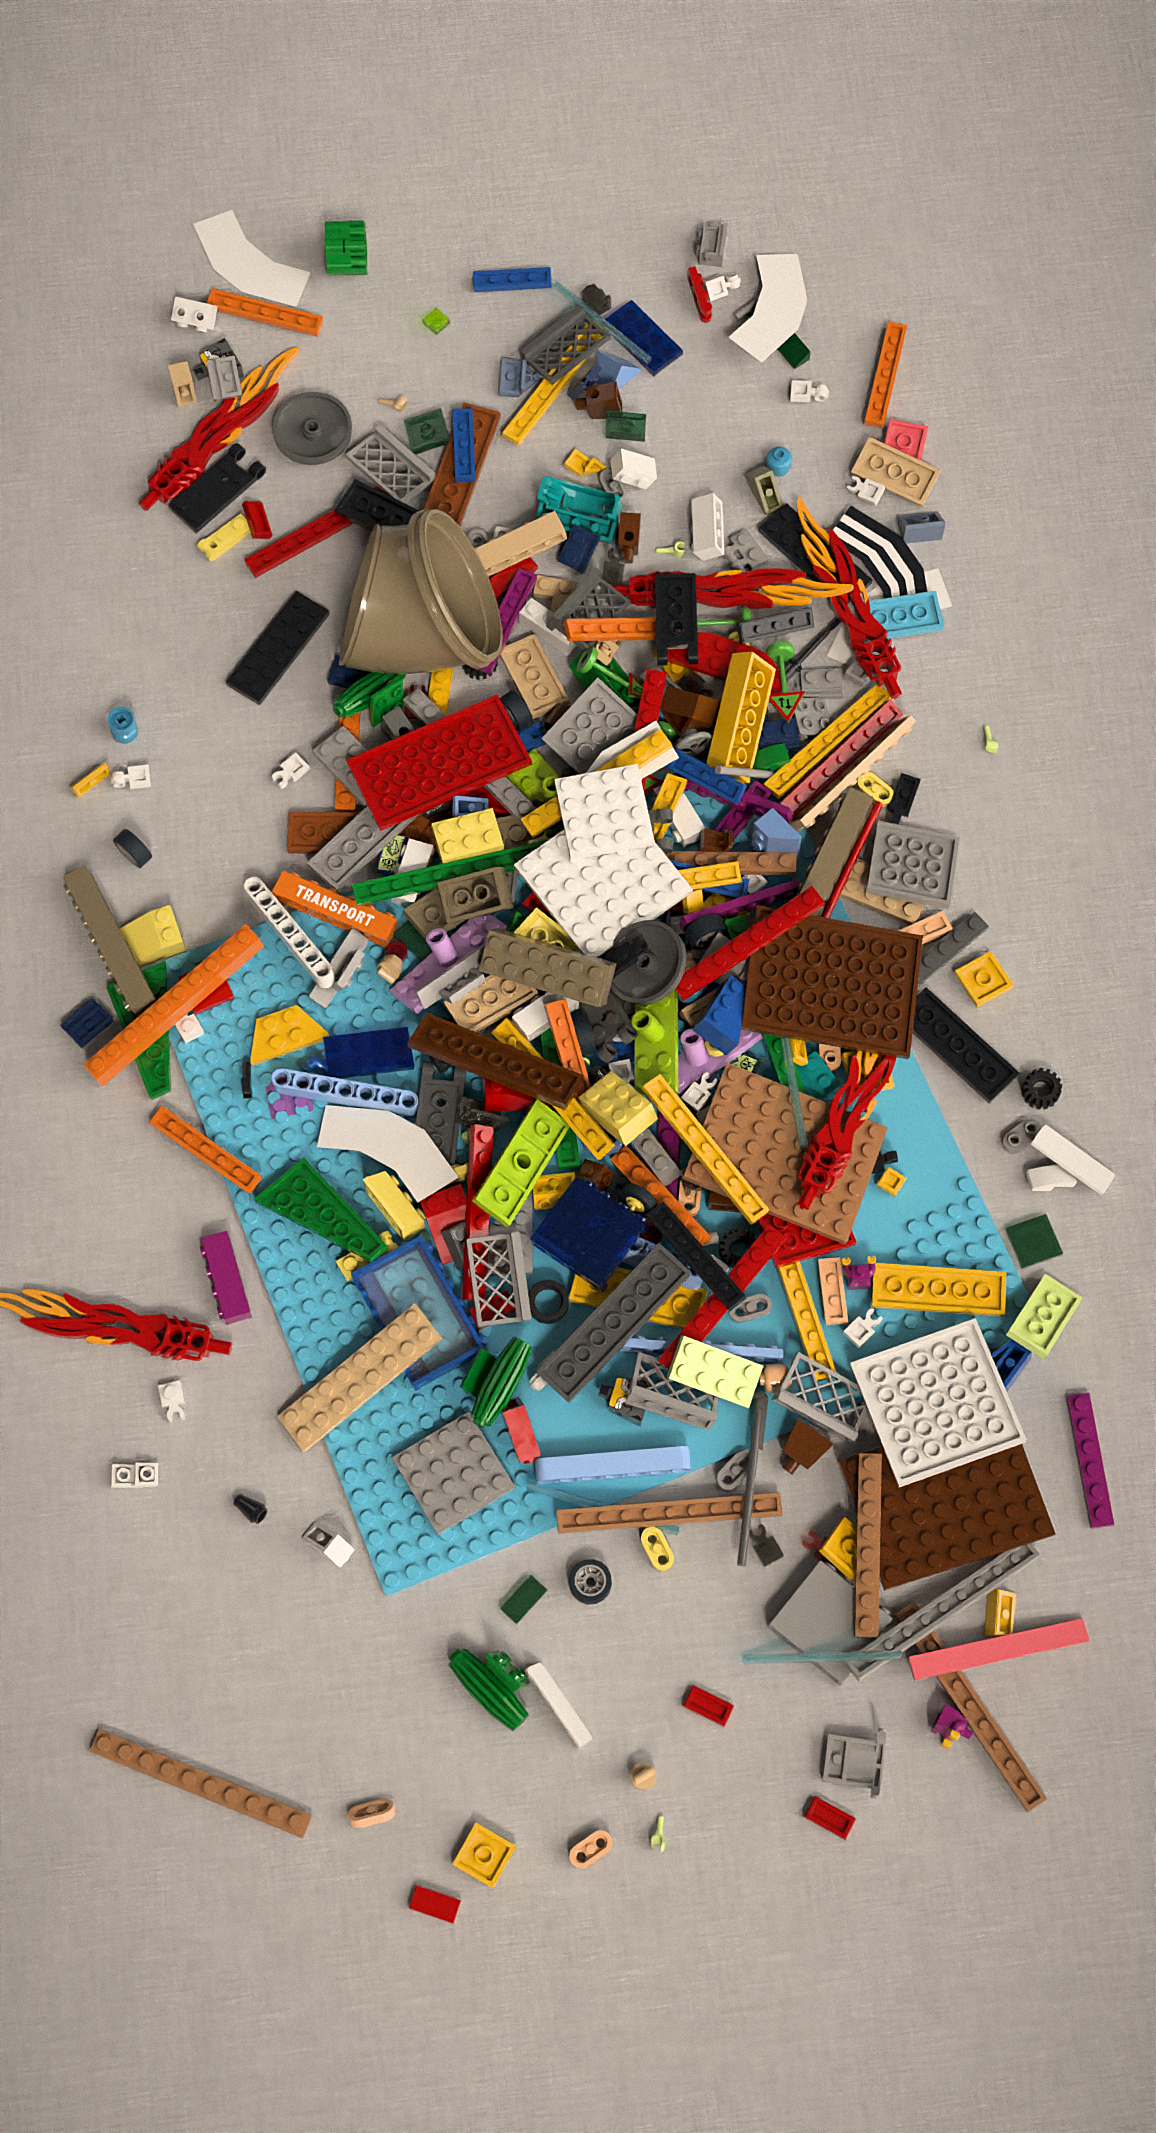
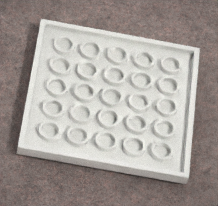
[514,830,693,958]
[850,1318,1027,1487]

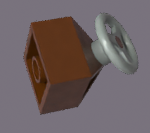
[660,686,721,756]

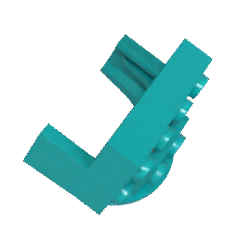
[535,476,623,545]

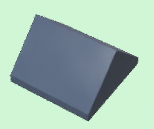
[898,511,945,543]

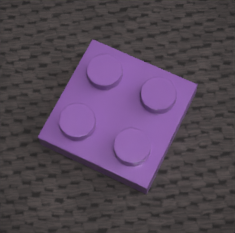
[265,1071,314,1119]

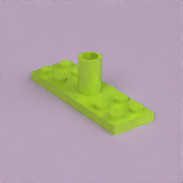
[505,748,564,836]
[632,990,679,1098]
[472,1099,570,1227]

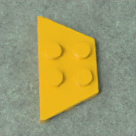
[250,1005,330,1066]

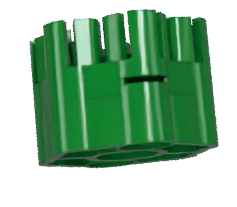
[325,220,368,276]

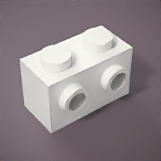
[171,297,218,332]
[610,449,657,489]

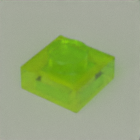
[422,307,450,335]

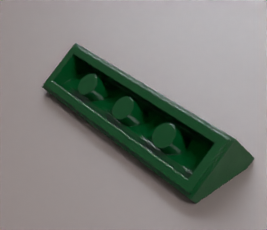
[748,304,811,369]

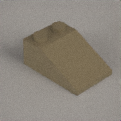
[438,867,514,924]

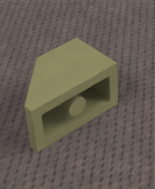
[746,466,783,515]

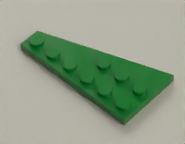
[106,961,171,1100]

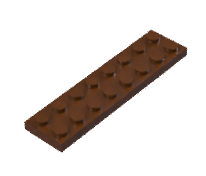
[407,1013,584,1110]

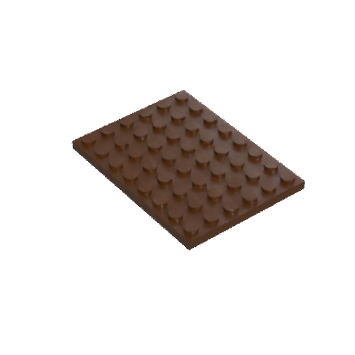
[741,905,923,1059]
[838,1444,1056,1591]

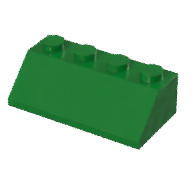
[569,650,641,714]

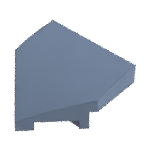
[498,358,541,398]

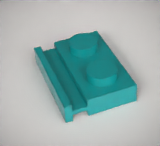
[797,1051,842,1101]

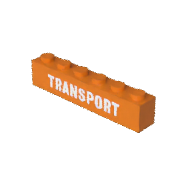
[272,871,398,948]

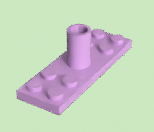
[389,914,507,1014]
[634,1029,763,1109]

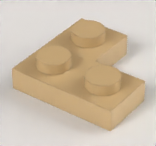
[533,575,577,613]

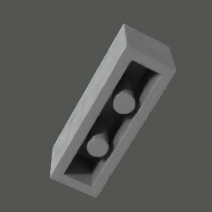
[631,1128,682,1187]

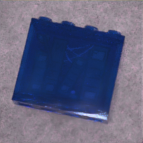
[530,1176,649,1293]

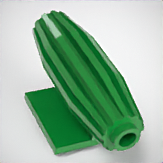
[333,672,406,728]
[460,1337,532,1428]
[449,1649,530,1731]

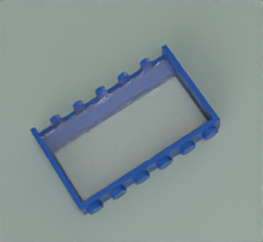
[351,1236,487,1391]

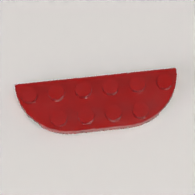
[667,632,782,694]

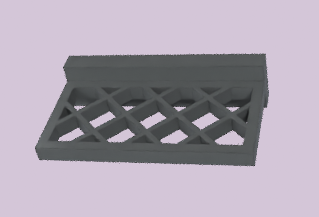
[520,305,611,385]
[546,567,631,651]

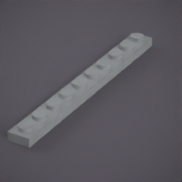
[403,688,553,838]
[845,1544,1040,1682]

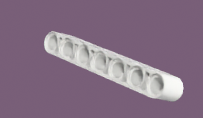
[244,877,335,988]

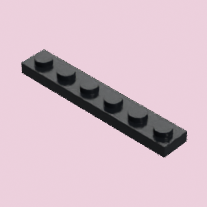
[646,1201,746,1312]

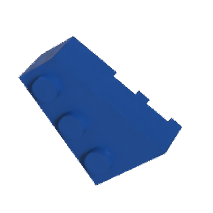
[692,975,745,1056]
[991,1339,1032,1392]

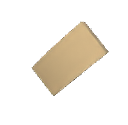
[594,640,621,666]

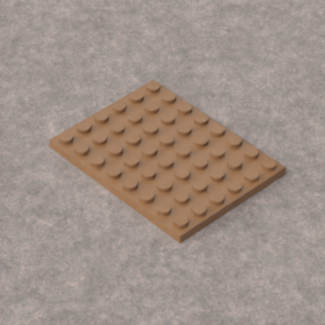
[682,1062,888,1245]

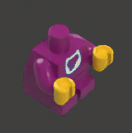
[841,1256,876,1290]
[931,1704,973,1749]

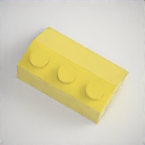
[363,1171,426,1242]

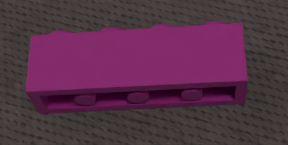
[199,1231,252,1325]

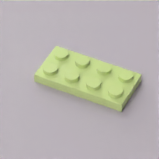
[1006,1274,1082,1360]
[666,1335,763,1408]

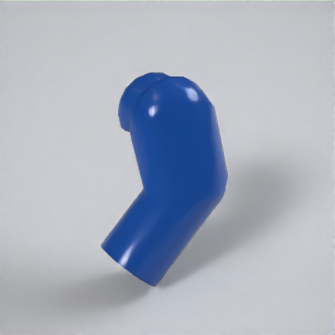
[305,1055,337,1077]

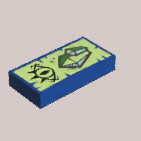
[376,835,407,875]

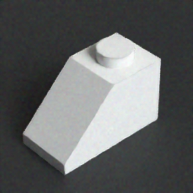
[302,1521,354,1567]

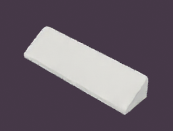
[1031,1125,1115,1195]
[526,1663,592,1748]

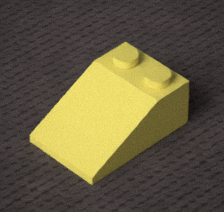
[120,905,186,966]
[514,907,581,953]

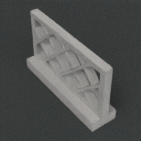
[345,424,436,503]
[466,1232,532,1327]
[625,1352,719,1431]
[771,1352,868,1442]

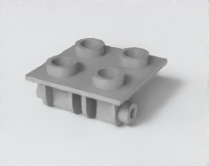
[793,698,832,741]

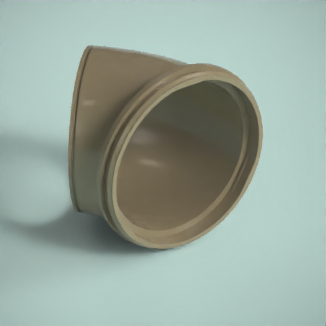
[339,509,503,674]

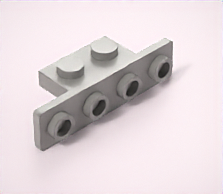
[308,928,369,1008]
[415,946,486,1009]

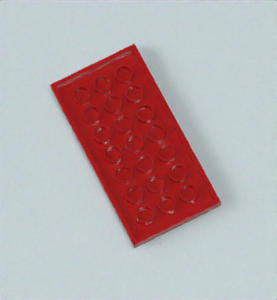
[346,695,532,831]

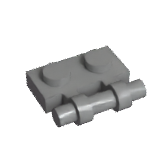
[722,529,769,573]

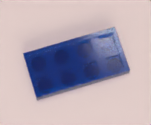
[602,300,683,377]
[323,1027,415,1079]

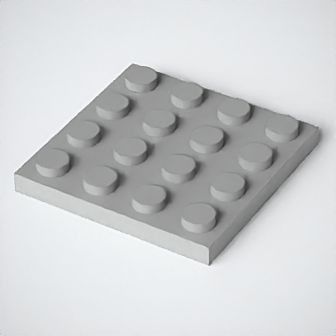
[541,678,638,774]
[866,821,960,909]
[392,1412,515,1535]

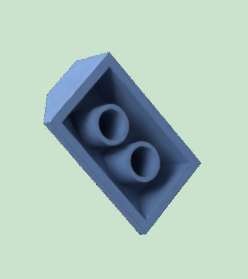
[750,808,802,860]

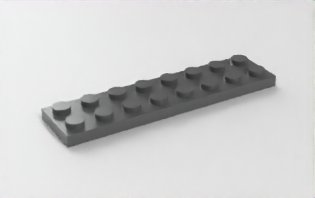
[536,1243,692,1403]

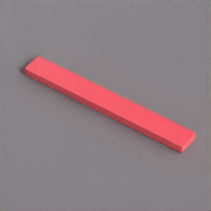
[908,1618,1089,1681]

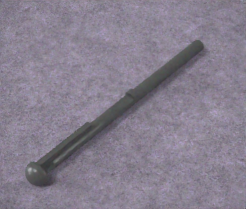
[737,1391,768,1566]

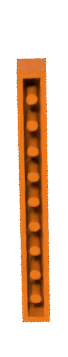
[83,924,264,1087]

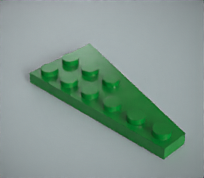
[254,1157,388,1262]

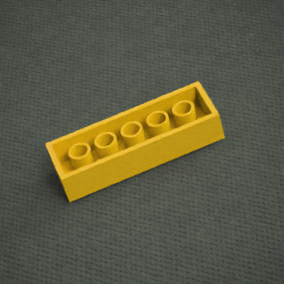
[706,652,776,783]

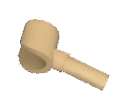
[379,396,408,411]

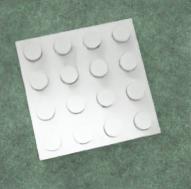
[554,764,655,860]

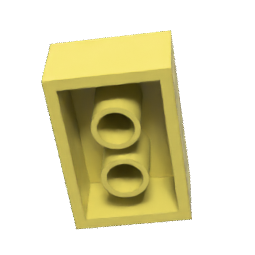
[432,808,504,864]
[578,1071,658,1146]

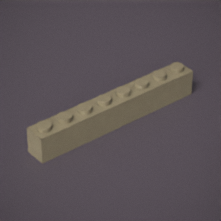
[63,865,157,1017]

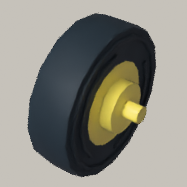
[619,1183,657,1218]

